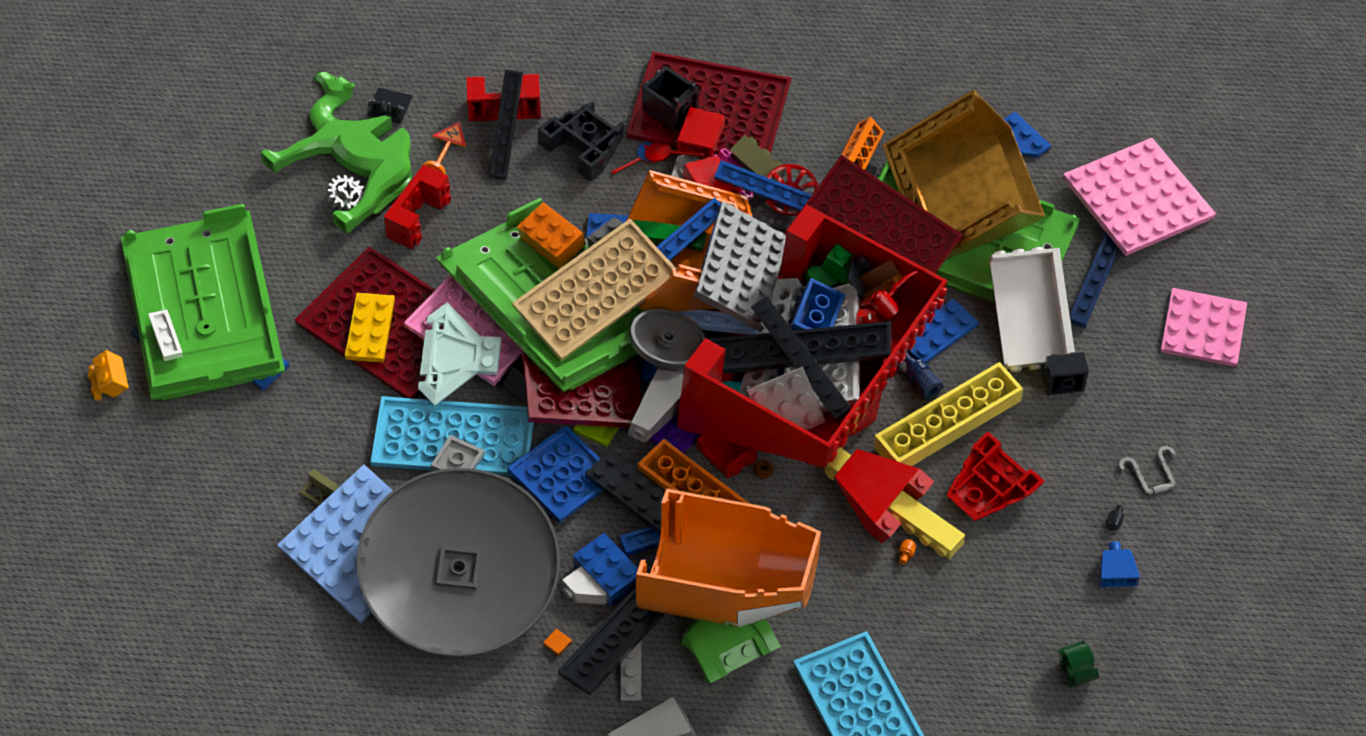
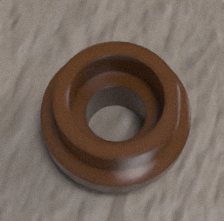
[754,460,774,479]

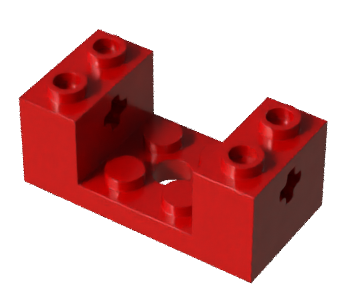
[466,74,541,122]
[384,164,452,249]

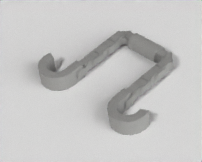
[1118,446,1176,496]

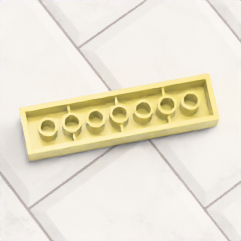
[874,362,1023,466]

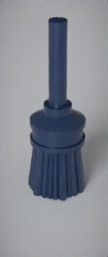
[904,352,944,400]

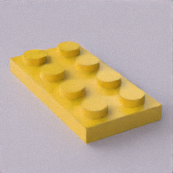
[345,293,395,363]

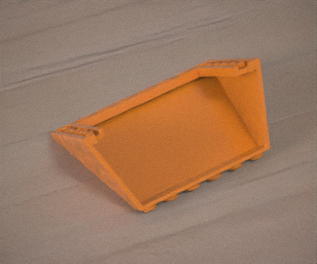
[626,170,752,312]

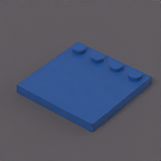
[507,426,603,524]

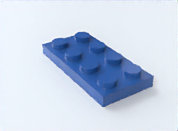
[907,298,979,364]

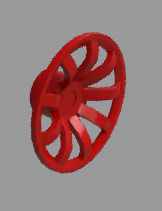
[765,164,818,216]

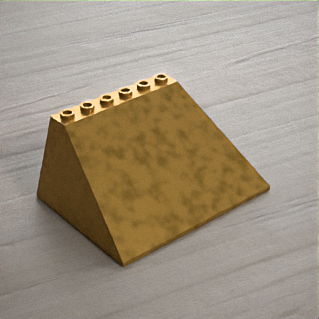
[882,89,1046,259]

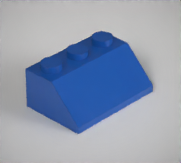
[789,278,846,330]

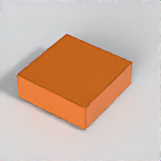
[543,628,572,657]

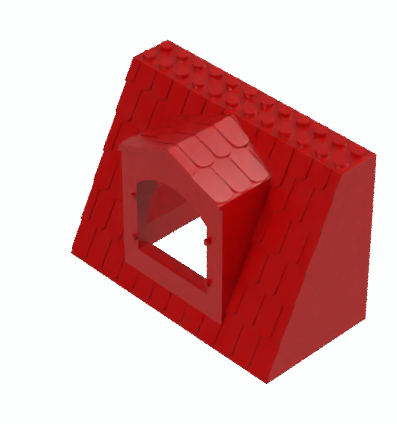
[677,205,948,468]

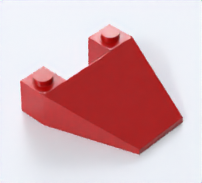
[833,449,934,544]

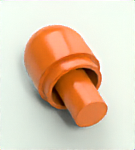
[898,539,916,565]

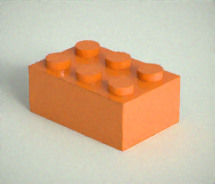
[517,202,586,269]

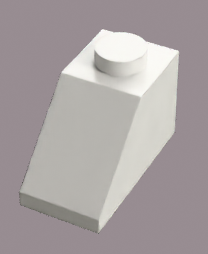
[562,567,607,605]

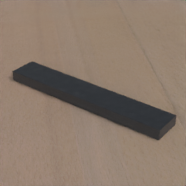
[489,69,523,179]

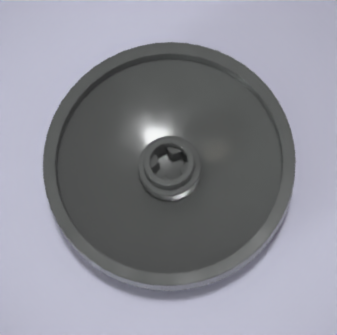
[629,309,705,370]

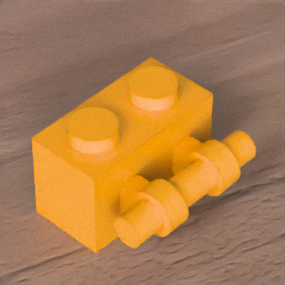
[87,350,129,401]

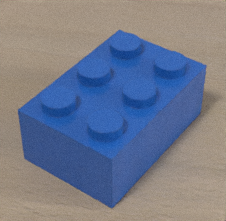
[573,533,638,607]

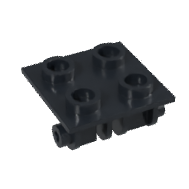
[367,88,413,123]
[848,254,873,306]

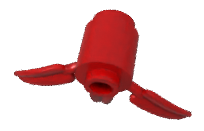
[859,271,918,319]

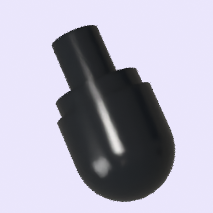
[1106,505,1124,531]

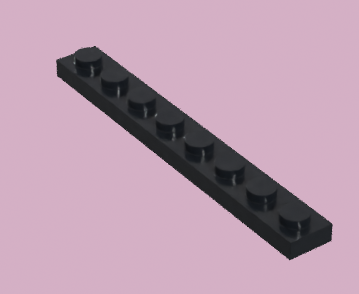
[751,296,852,422]

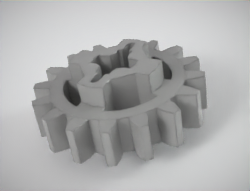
[325,175,364,211]

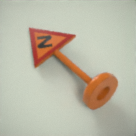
[423,121,466,175]

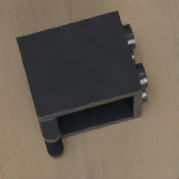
[642,66,699,132]

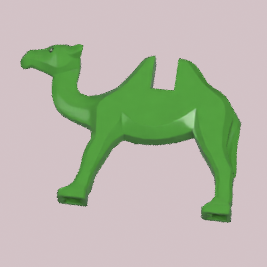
[260,72,412,234]

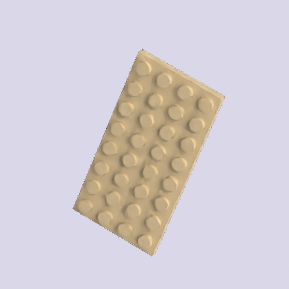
[512,219,676,362]

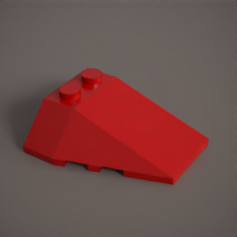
[947,431,1045,521]

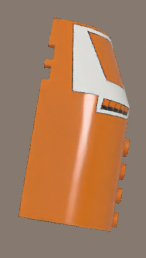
[636,489,821,627]

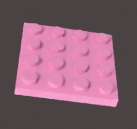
[1161,288,1247,367]

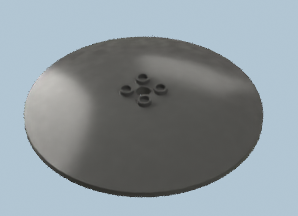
[357,468,560,658]

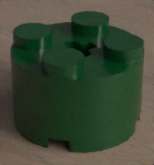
[1058,640,1099,688]

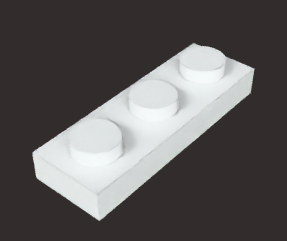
[148,309,183,361]

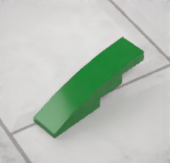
[632,220,707,252]

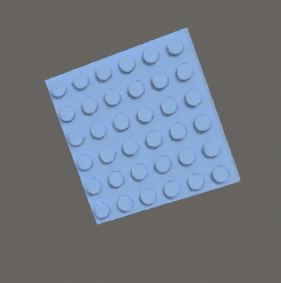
[277,465,393,624]

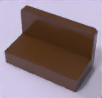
[860,260,903,299]

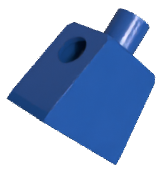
[1099,541,1140,587]

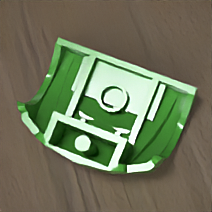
[681,619,781,683]

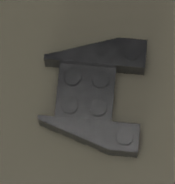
[538,101,624,181]

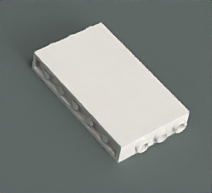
[989,247,1075,372]

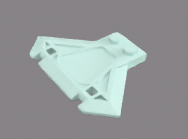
[418,302,502,406]

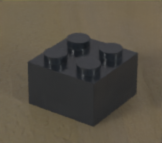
[1042,352,1089,396]

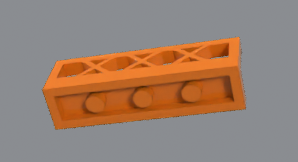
[842,116,884,170]

